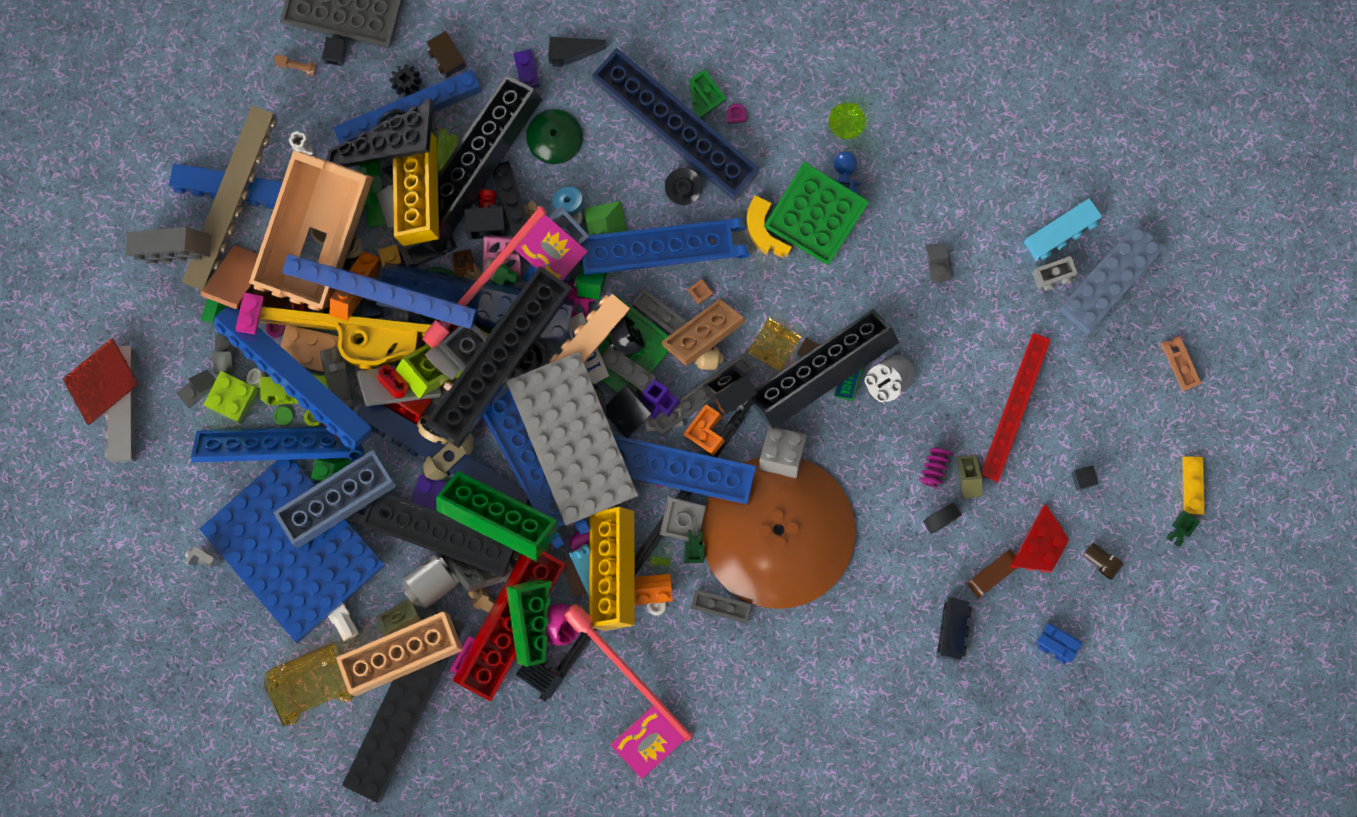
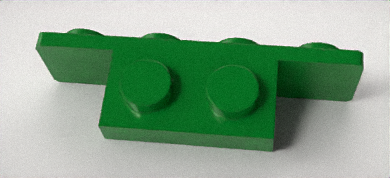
[358,162,387,228]

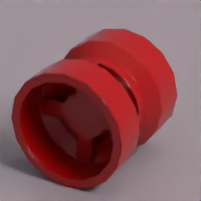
[478,190,497,208]

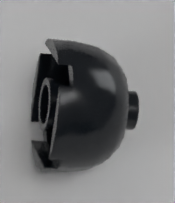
[609,316,645,355]

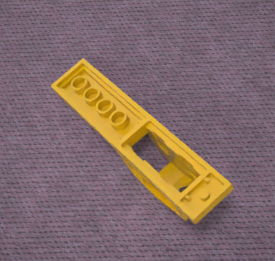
[259,307,431,370]

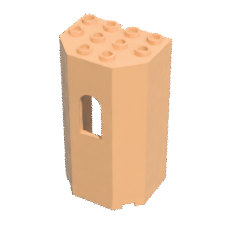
[249,150,373,311]

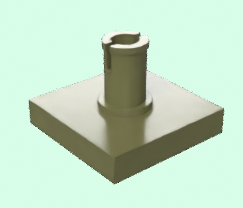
[377,599,421,637]

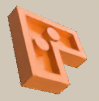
[683,404,725,456]

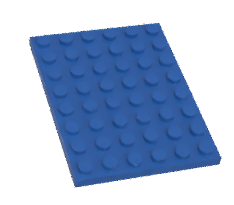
[199,459,386,644]

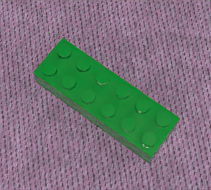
[436,471,557,561]

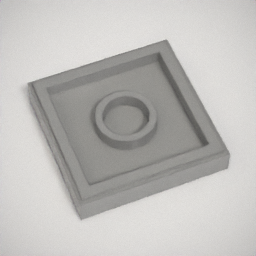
[659,497,706,541]

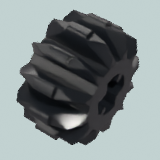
[389,64,422,97]

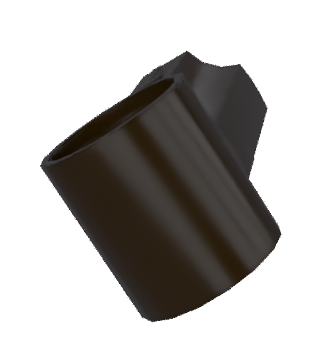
[1082,543,1124,580]

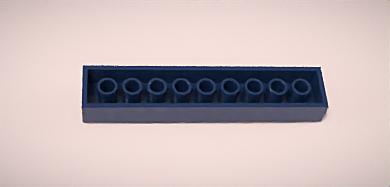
[592,47,760,201]
[377,262,574,342]

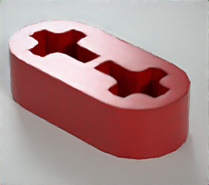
[377,365,408,398]

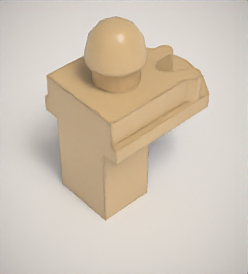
[468,587,496,613]

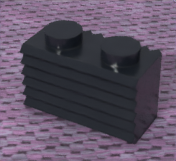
[516,662,563,699]

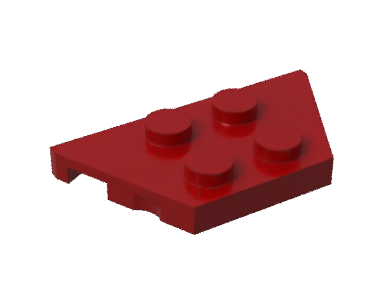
[1010,505,1069,573]

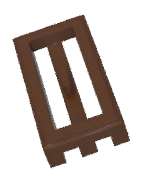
[452,249,474,276]

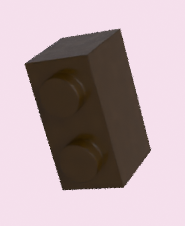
[426,31,466,78]

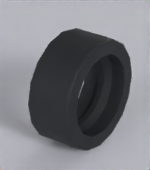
[923,503,962,534]

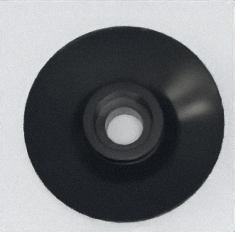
[665,168,703,205]

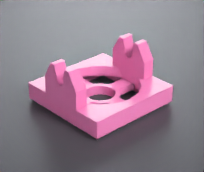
[483,235,522,276]

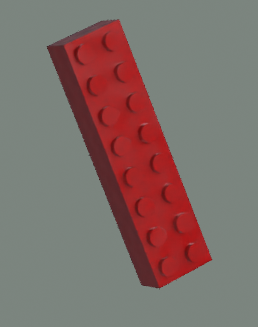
[452,552,566,702]

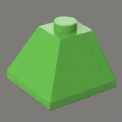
[584,201,627,235]

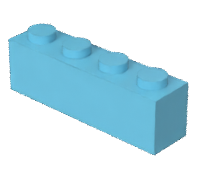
[1024,198,1102,261]

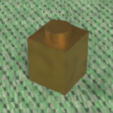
[378,244,404,267]

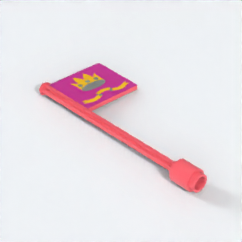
[422,206,587,349]
[564,604,693,779]

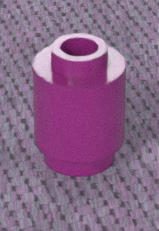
[568,528,590,551]

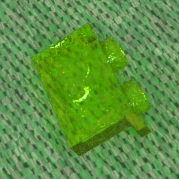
[437,128,458,171]

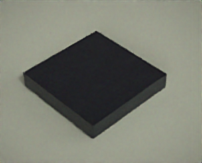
[606,384,653,438]

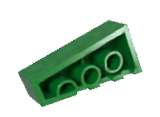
[506,579,552,667]

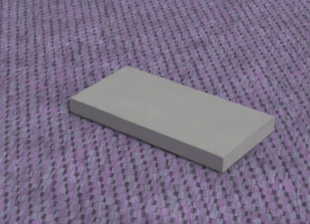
[357,366,441,406]

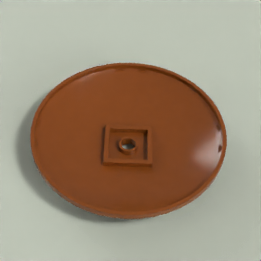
[701,457,855,609]

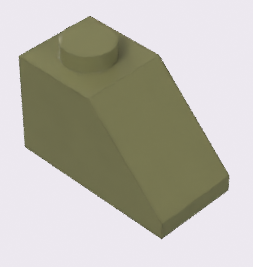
[957,455,982,499]

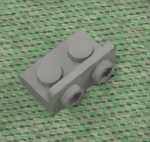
[185,546,222,567]

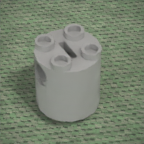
[865,355,915,402]
[403,554,459,609]

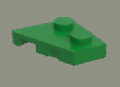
[689,69,726,118]

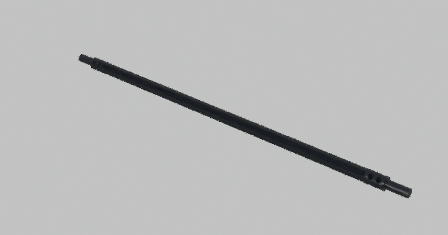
[539,401,752,702]

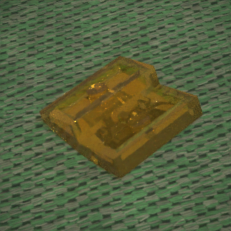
[747,318,801,372]

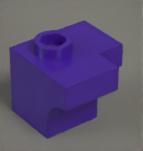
[642,379,680,419]

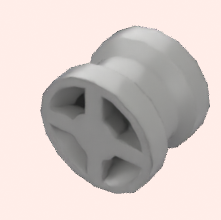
[392,308,411,323]

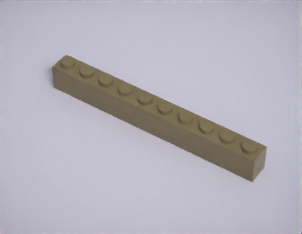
[182,105,278,291]

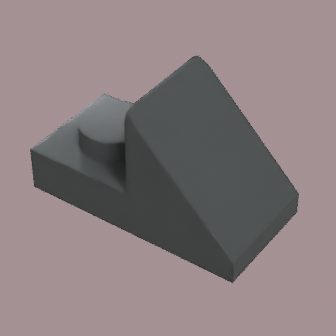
[925,243,951,283]
[212,335,235,374]
[177,370,216,408]

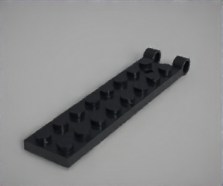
[346,493,514,577]

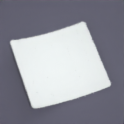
[425,339,461,379]

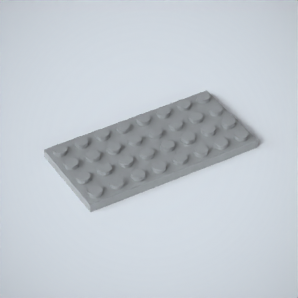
[507,352,638,525]

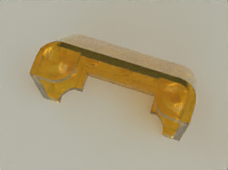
[264,644,354,726]

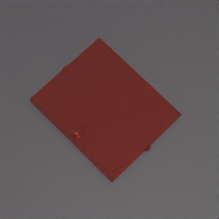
[63,338,139,425]

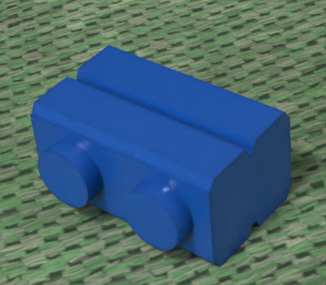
[1035,622,1083,664]

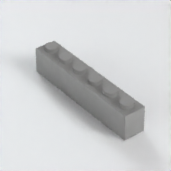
[105,346,135,463]

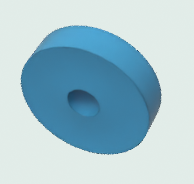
[552,187,584,216]

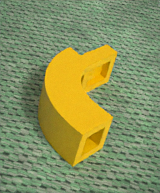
[747,195,792,257]

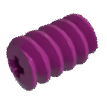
[919,447,954,490]

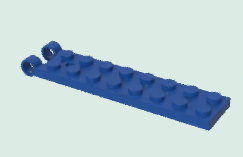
[580,218,751,275]
[483,390,590,549]
[191,427,364,463]
[613,435,756,505]

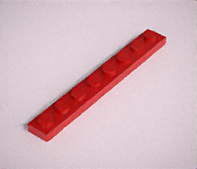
[981,333,1051,482]

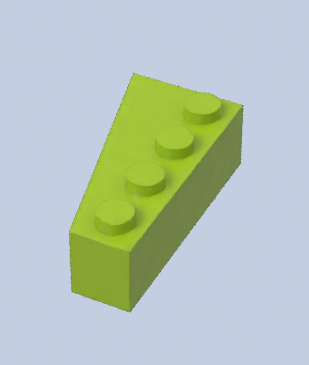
[260,374,328,406]

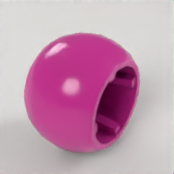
[546,603,579,646]

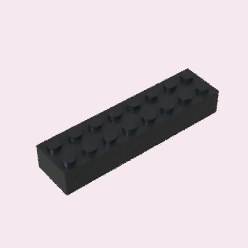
[751,309,899,429]

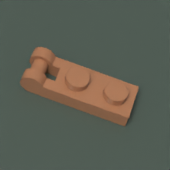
[1161,336,1201,392]

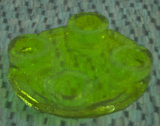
[829,103,866,139]

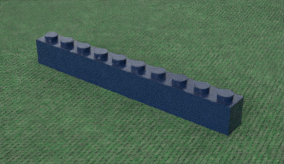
[357,402,529,505]

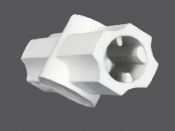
[289,131,315,156]
[328,602,359,641]

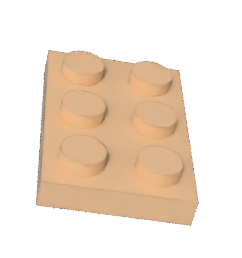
[281,325,339,373]

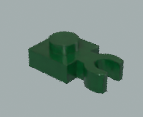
[1167,510,1200,547]
[683,529,705,563]

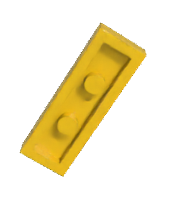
[1182,457,1204,515]

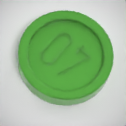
[274,406,293,426]

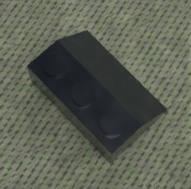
[937,597,972,661]

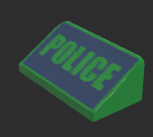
[834,369,862,402]

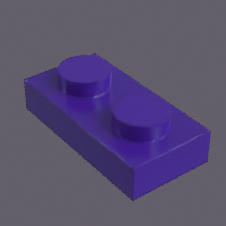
[513,49,540,88]

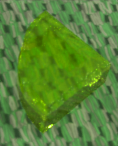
[650,557,670,566]

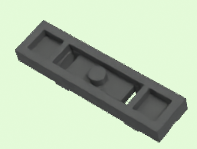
[319,347,355,412]

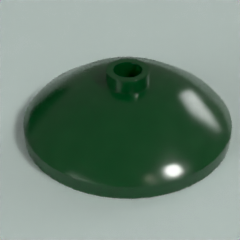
[526,109,583,165]

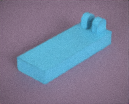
[569,544,590,596]

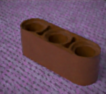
[967,549,1017,598]

